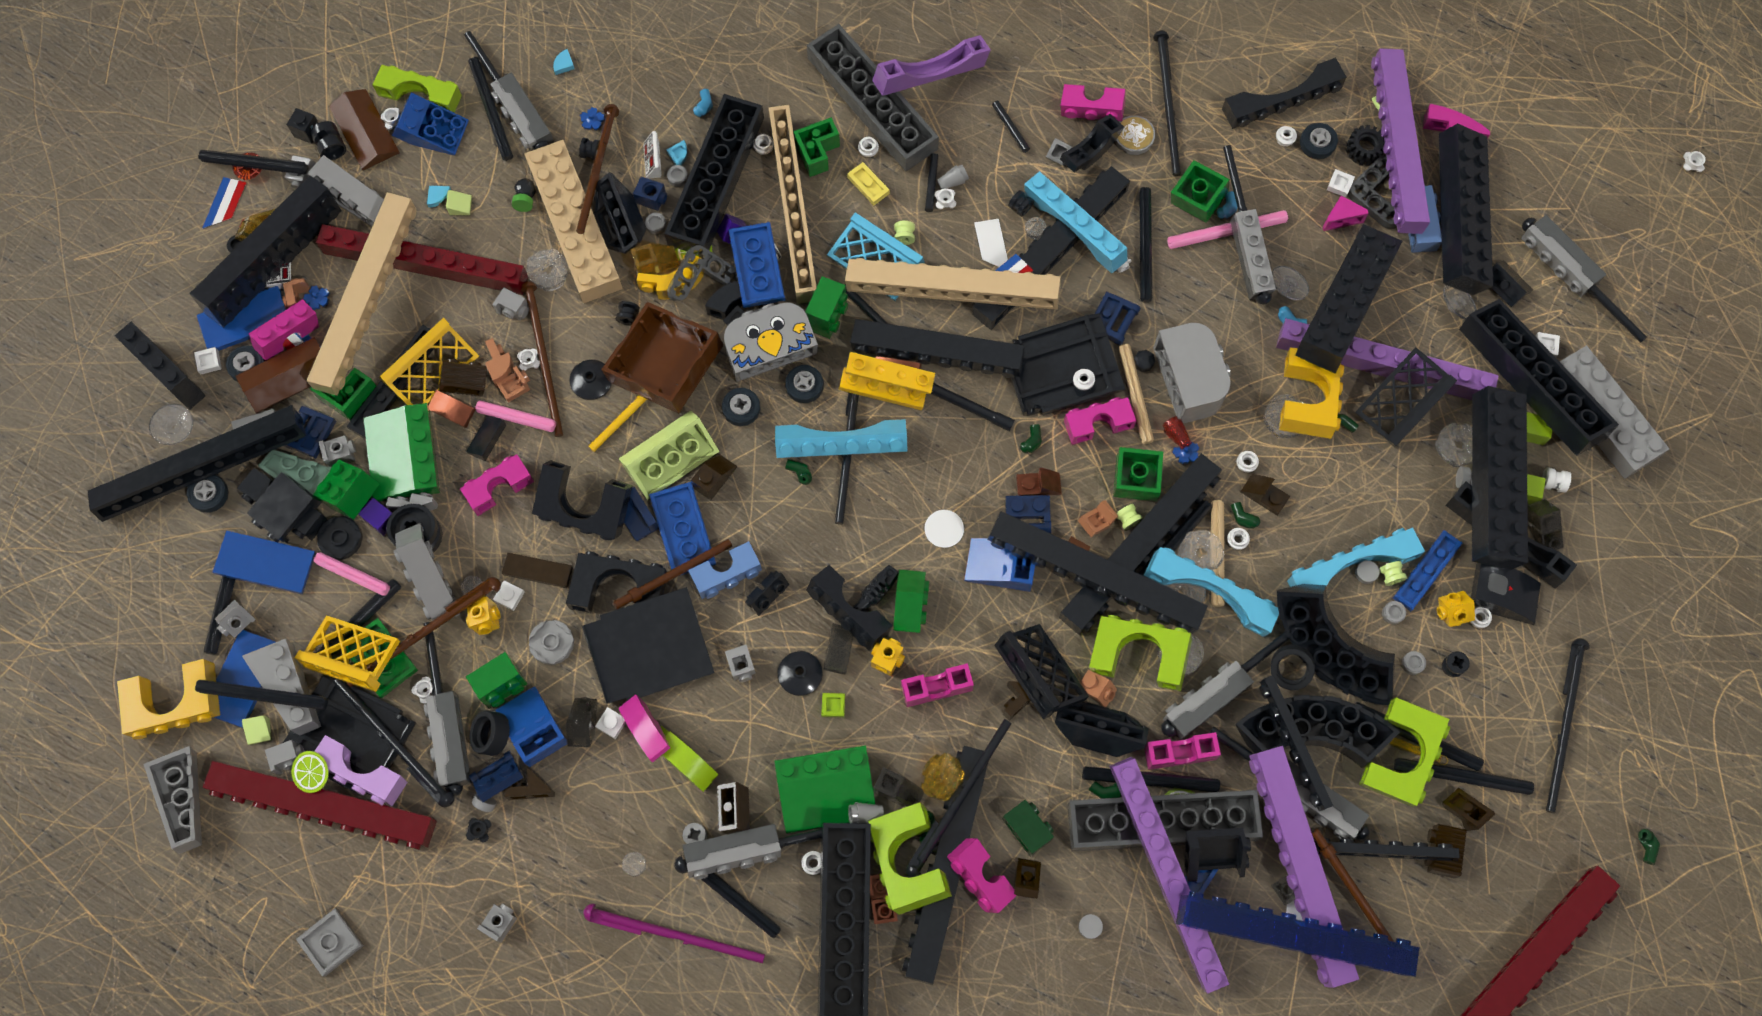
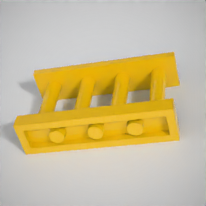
[838,352,935,410]

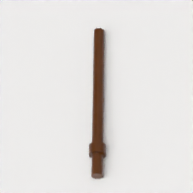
[613,539,732,609]
[1311,828,1399,953]

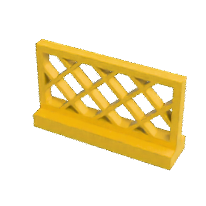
[378,318,479,405]
[294,615,400,692]

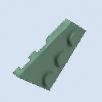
[258,450,331,494]

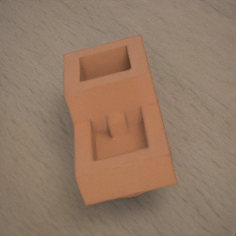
[485,338,515,389]

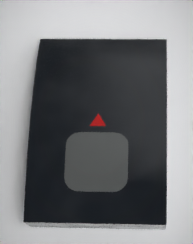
[1471,563,1541,625]

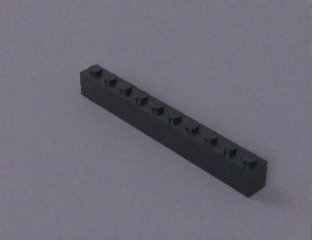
[972,166,1130,330]
[88,405,306,522]
[1059,453,1222,635]
[987,511,1208,634]
[902,746,989,985]

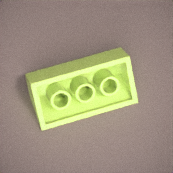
[619,410,719,500]

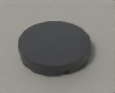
[317,516,363,560]

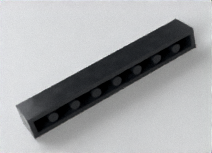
[850,319,1025,378]

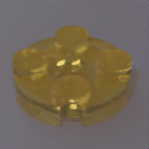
[921,753,965,801]

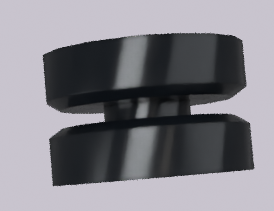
[386,504,443,553]

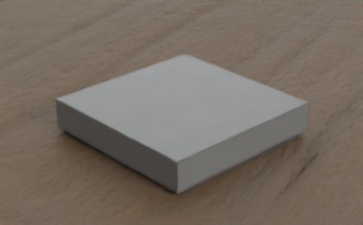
[296,908,364,977]

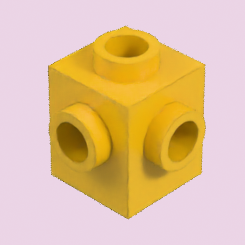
[1437,591,1475,627]
[466,596,501,635]
[871,638,905,676]

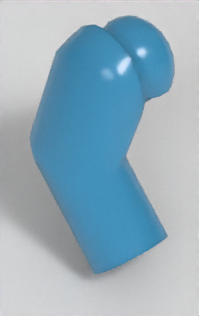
[693,89,713,117]
[1217,191,1237,219]
[1278,306,1307,324]

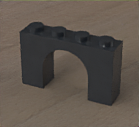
[114,321,206,410]
[532,460,633,540]
[566,551,667,613]

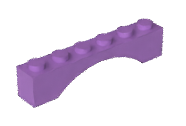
[872,35,991,96]

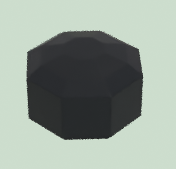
[514,178,536,198]
[1134,350,1155,372]

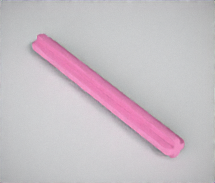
[1167,210,1288,249]

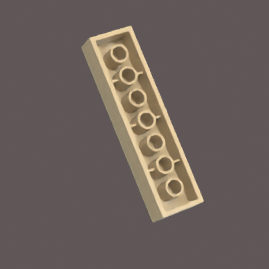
[524,140,623,304]

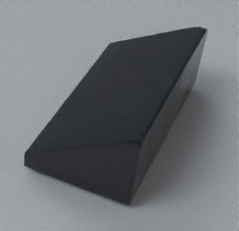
[466,415,506,461]

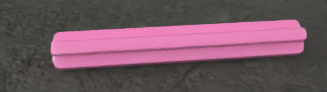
[475,400,556,432]
[314,552,390,596]

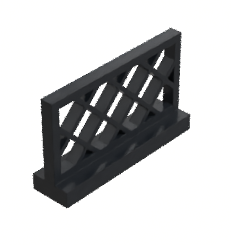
[1355,347,1457,448]
[994,624,1089,719]

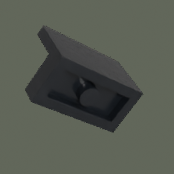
[1491,260,1533,307]

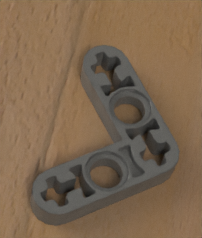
[1348,155,1397,229]
[667,245,738,301]

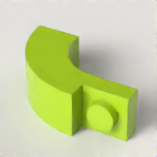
[660,726,719,792]

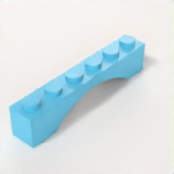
[1024,171,1127,273]
[775,419,907,458]
[1287,528,1425,587]
[1144,547,1279,637]

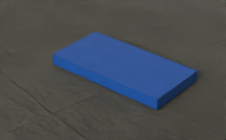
[729,222,785,308]
[197,286,287,351]
[649,482,716,576]
[213,531,316,595]
[213,630,275,728]

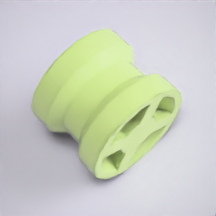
[894,221,915,245]
[1116,504,1143,531]
[1379,561,1407,586]

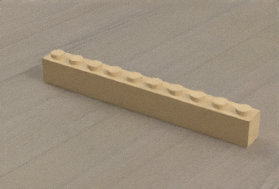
[769,105,816,304]
[307,192,416,396]
[845,258,1061,310]

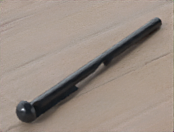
[1153,30,1181,176]
[835,392,859,525]
[1546,638,1590,813]
[333,679,455,808]
[906,719,1012,878]

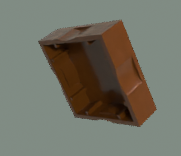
[601,302,724,414]

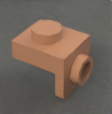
[282,278,310,308]
[496,366,530,403]
[1078,500,1118,538]
[1080,670,1117,707]

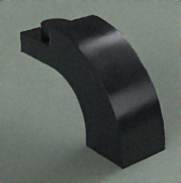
[1060,114,1124,172]
[705,281,778,320]

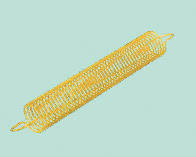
[1389,738,1448,765]

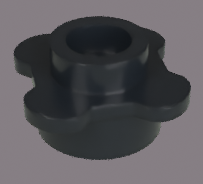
[466,818,492,843]

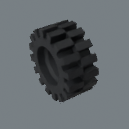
[1346,125,1385,166]

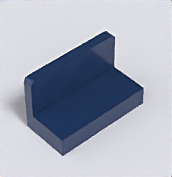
[624,487,659,541]

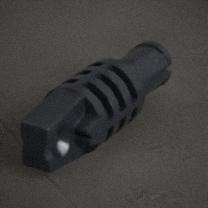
[853,565,899,612]

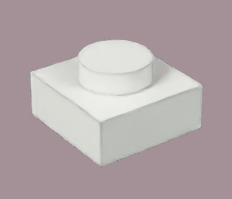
[1327,169,1355,197]
[1535,332,1560,357]
[194,347,222,375]
[493,581,525,611]
[595,707,626,739]

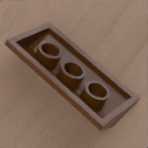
[329,89,400,171]
[235,337,321,414]

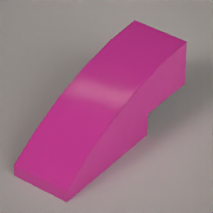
[1423,104,1490,139]
[618,695,670,763]

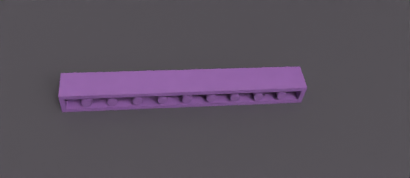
[1371,48,1430,234]
[1276,318,1499,400]
[1249,746,1359,988]
[1109,757,1229,994]

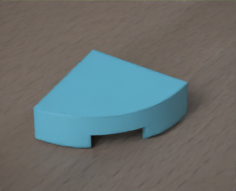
[553,49,575,75]
[666,140,688,166]
[427,186,451,208]

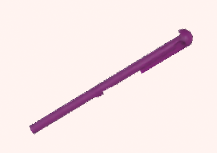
[583,903,765,964]

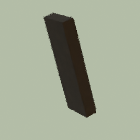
[502,553,573,588]

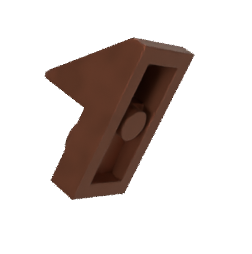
[1016,468,1062,496]

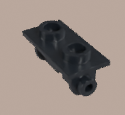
[745,570,790,616]

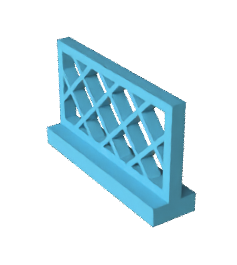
[827,212,925,301]

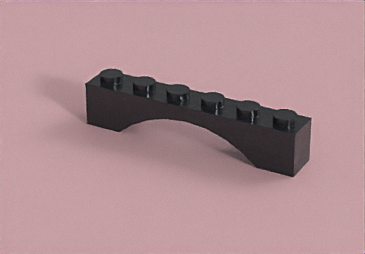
[1222,57,1347,129]
[1445,482,1577,589]

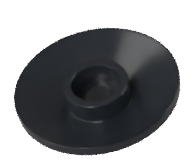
[569,360,612,400]
[778,651,823,696]

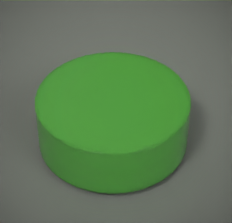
[511,194,533,212]

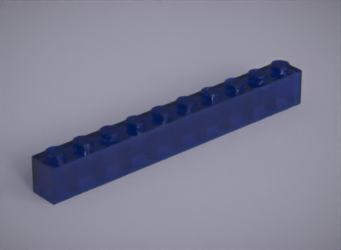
[1176,891,1420,977]

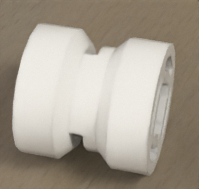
[1542,467,1571,493]

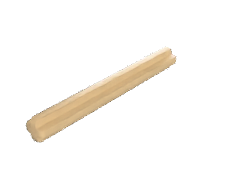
[1118,344,1154,444]
[1211,500,1225,607]

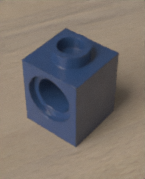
[633,176,667,211]

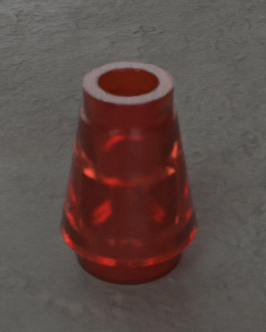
[1163,416,1192,450]

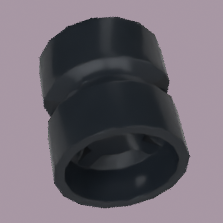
[310,121,347,161]

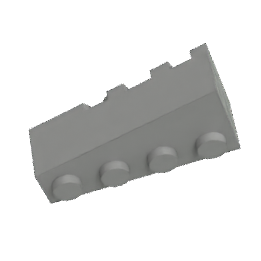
[307,155,384,227]
[394,523,460,621]
[242,639,321,736]
[143,746,202,854]

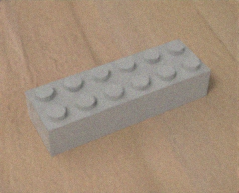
[1560,345,1669,479]

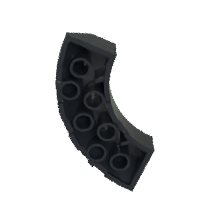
[1277,584,1395,706]
[1235,695,1400,768]

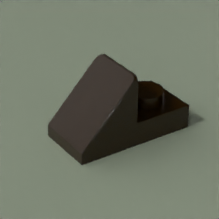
[1240,474,1290,516]
[1003,681,1031,721]
[504,768,555,800]
[1442,788,1495,831]
[1013,858,1041,899]

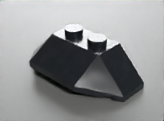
[593,172,647,254]
[1055,701,1149,757]

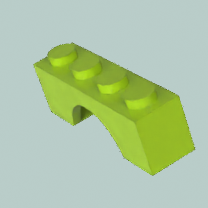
[373,65,462,113]

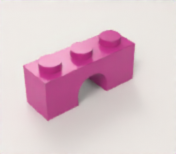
[1061,84,1126,121]
[249,299,319,361]
[1064,397,1136,445]
[460,454,534,516]
[901,663,974,707]
[1144,732,1221,770]
[947,838,1017,913]

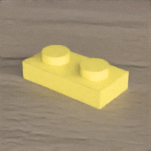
[847,162,890,205]

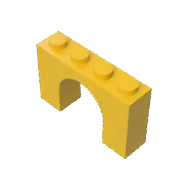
[1279,347,1344,439]
[117,659,220,739]

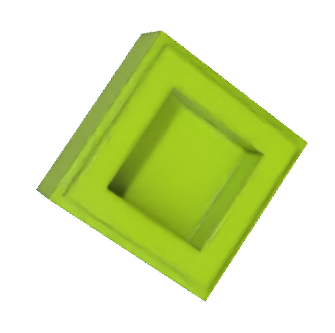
[821,693,845,718]

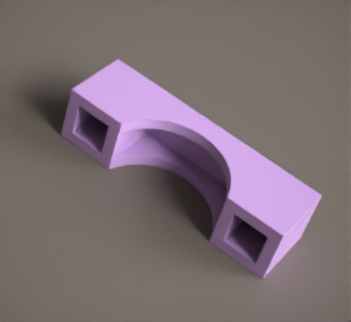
[314,735,408,806]

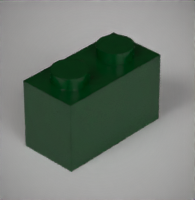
[1002,799,1054,857]

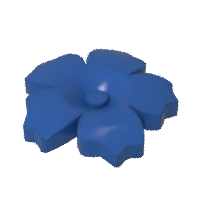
[580,107,605,130]
[303,285,330,310]
[1172,439,1199,464]

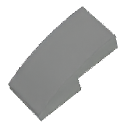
[386,492,438,512]

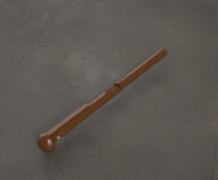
[576,104,619,234]
[521,281,563,437]
[347,577,501,687]

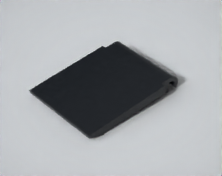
[1011,313,1126,416]
[582,587,715,704]
[283,675,416,796]

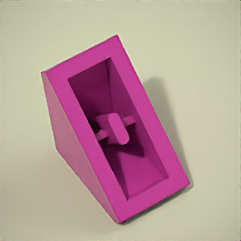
[1322,196,1369,231]

